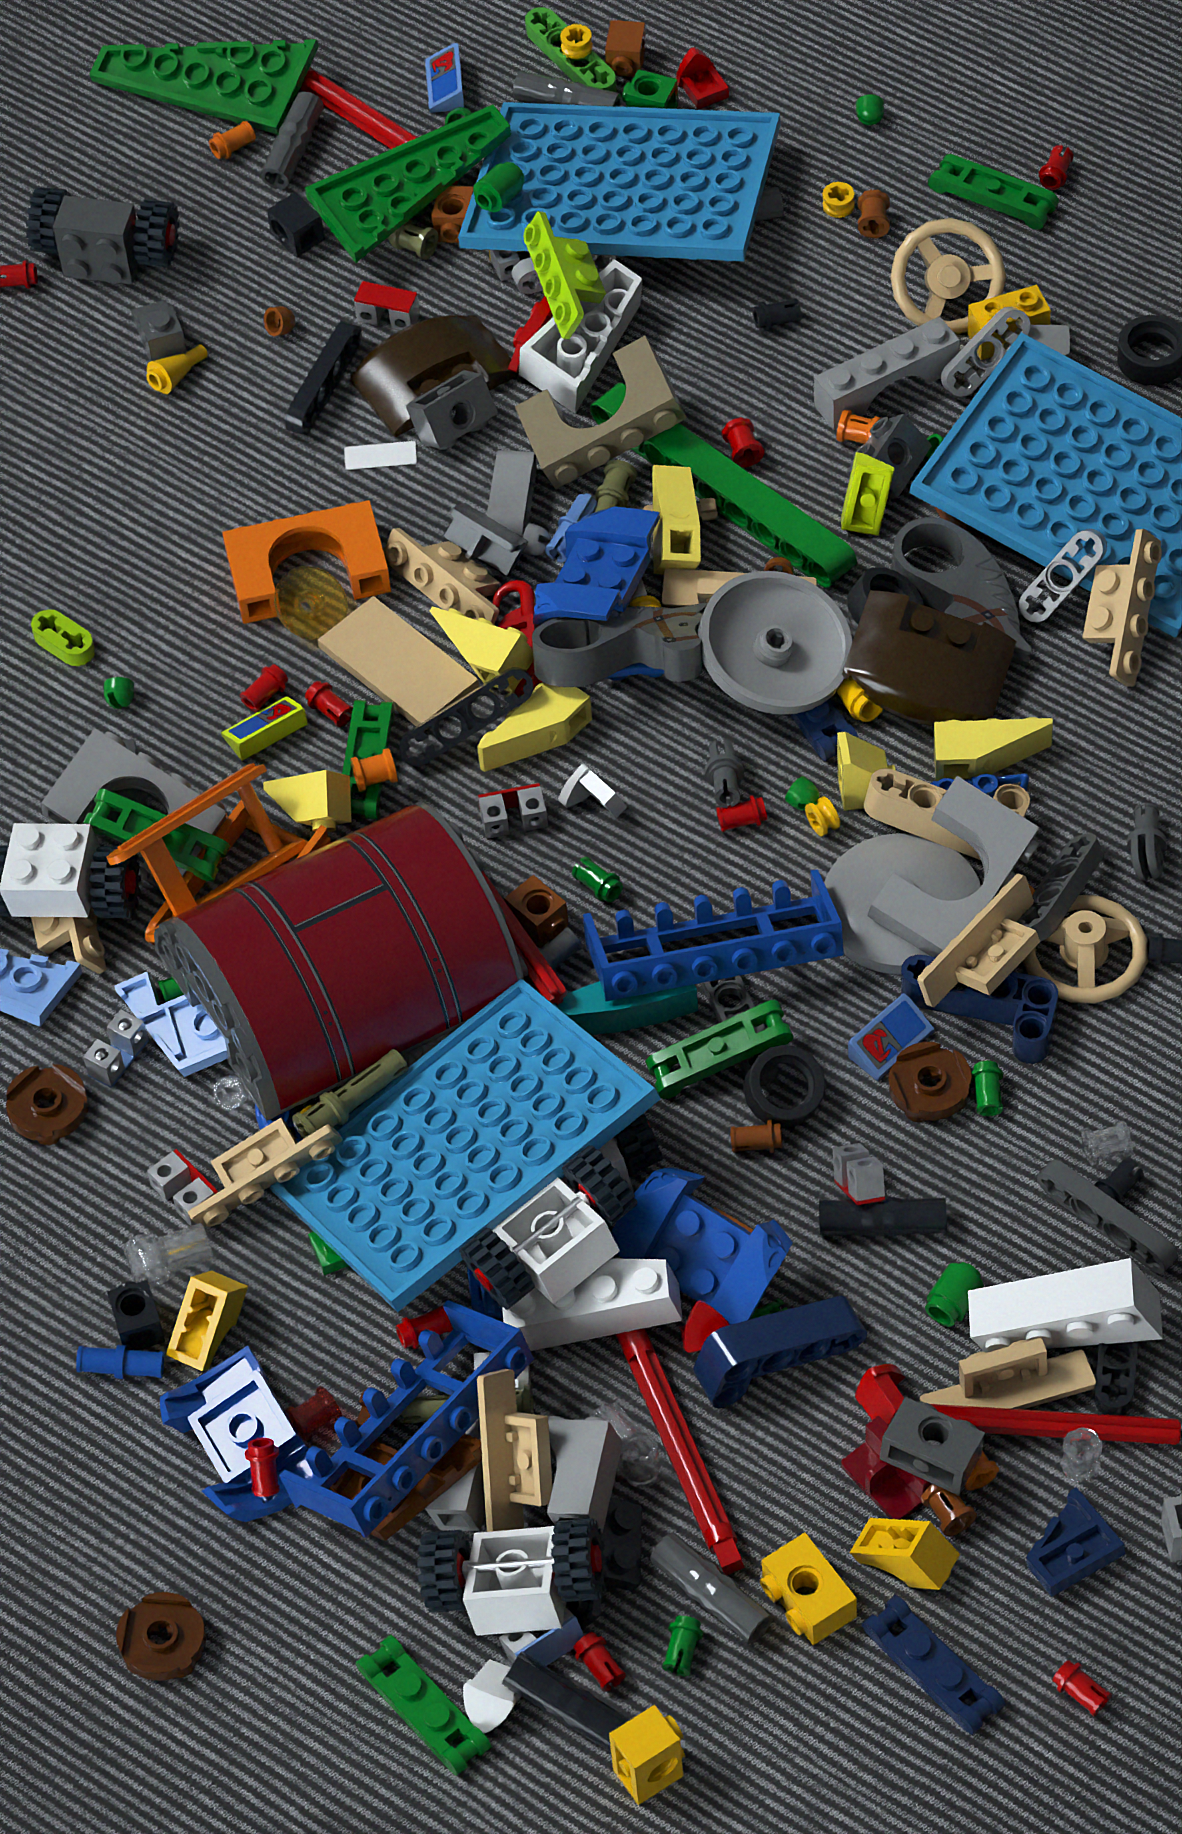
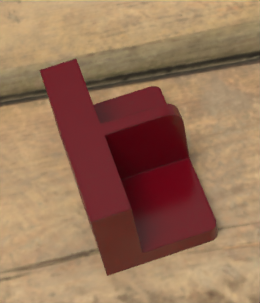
[841,1415,932,1520]

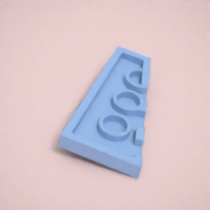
[0,948,82,1027]

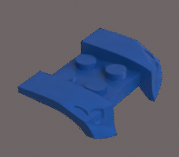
[533,506,660,625]
[611,1167,793,1325]
[160,1346,314,1522]

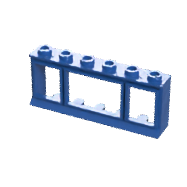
[583,869,844,1001]
[279,1300,534,1538]

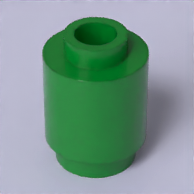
[473,162,525,213]
[925,1262,984,1327]

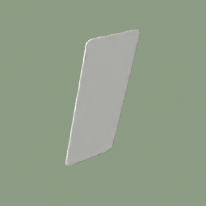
[344,441,417,470]

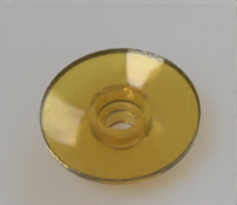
[274,566,348,640]

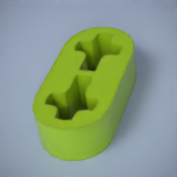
[31,609,95,666]

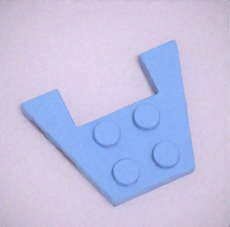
[115,972,228,1077]

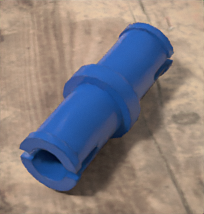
[76,1345,165,1379]

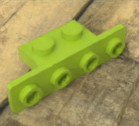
[523,211,606,339]

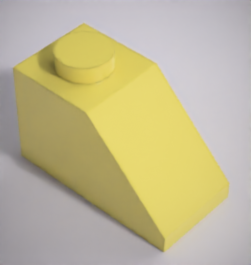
[837,732,895,811]
[263,770,351,832]

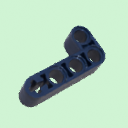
[901,954,1058,1064]
[693,1296,867,1409]

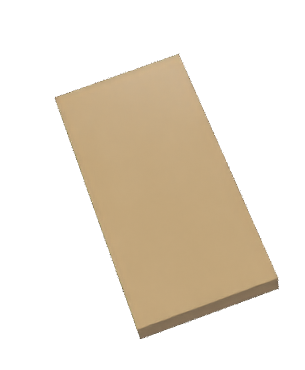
[318,596,479,730]

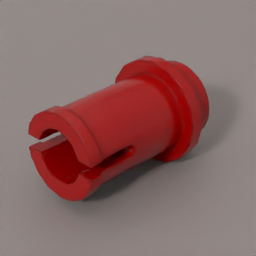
[1039,145,1074,190]
[0,260,38,289]
[239,664,288,713]
[305,681,353,727]
[716,795,768,832]
[395,1306,453,1350]
[244,1438,280,1497]
[573,1632,626,1692]
[1052,1660,1112,1716]

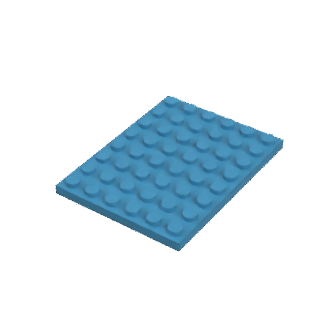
[458,102,781,261]
[909,332,1182,638]
[269,978,660,1312]

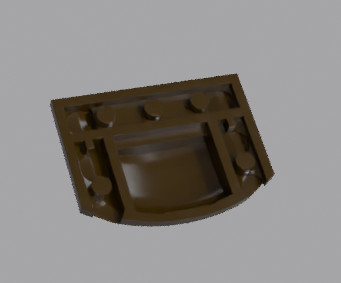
[350,315,519,437]
[842,590,1017,727]

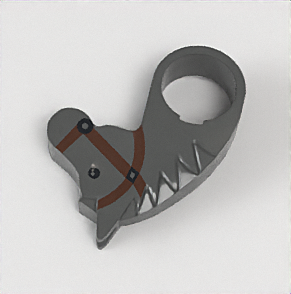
[891,517,1032,666]
[532,602,708,687]

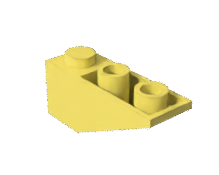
[652,465,701,575]
[430,606,534,692]
[477,683,592,772]
[934,717,1053,781]

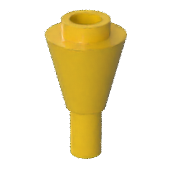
[146,345,208,394]

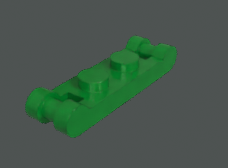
[928,154,1059,230]
[342,700,395,819]
[82,789,230,882]
[645,1000,794,1099]
[355,1635,492,1776]

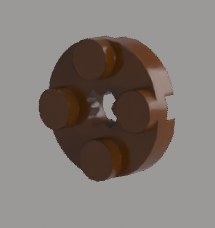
[889,1042,971,1122]
[6,1064,90,1146]
[116,1592,206,1681]

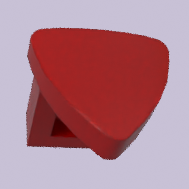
[676,47,729,110]
[679,1300,729,1353]
[855,1364,905,1425]

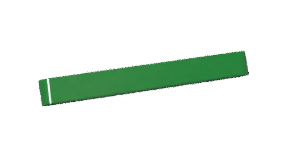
[590,383,857,588]

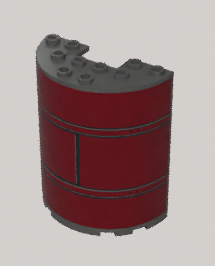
[154,802,528,1121]

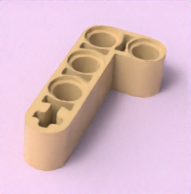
[864,768,1030,860]

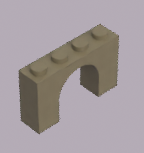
[515,336,687,489]

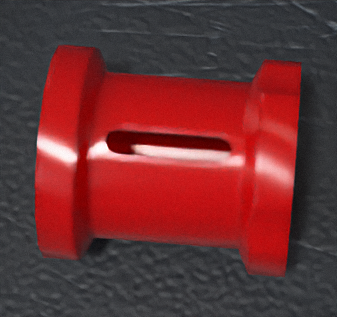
[721,417,765,467]

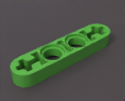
[525,7,617,92]

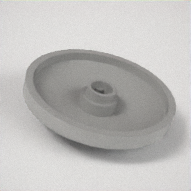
[698,571,852,715]
[824,833,981,975]

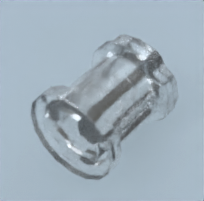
[1081,1119,1133,1166]
[1061,1427,1103,1483]

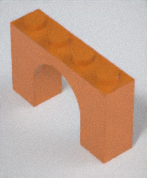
[222,500,391,624]

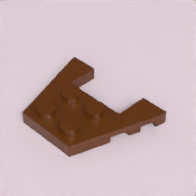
[328,1389,482,1541]

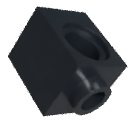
[267,192,325,258]
[107,1279,165,1350]

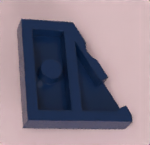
[1026,1487,1125,1597]

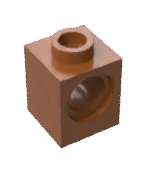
[605,20,646,77]
[431,186,474,243]
[504,875,569,948]

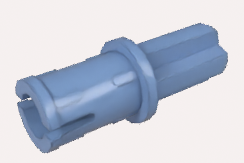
[545,493,597,563]

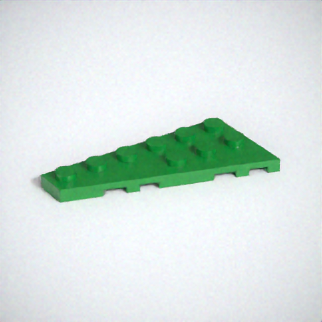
[89,39,319,135]
[305,104,511,263]

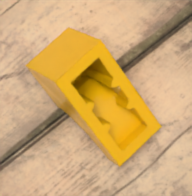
[166,1271,248,1371]
[849,1518,960,1590]

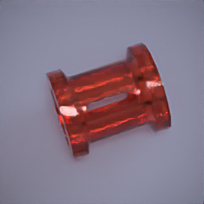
[285,1386,342,1442]

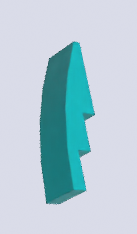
[553,981,698,1035]

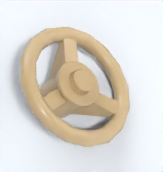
[890,218,1006,334]
[1022,895,1148,1004]

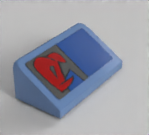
[425,43,464,113]
[848,993,934,1081]

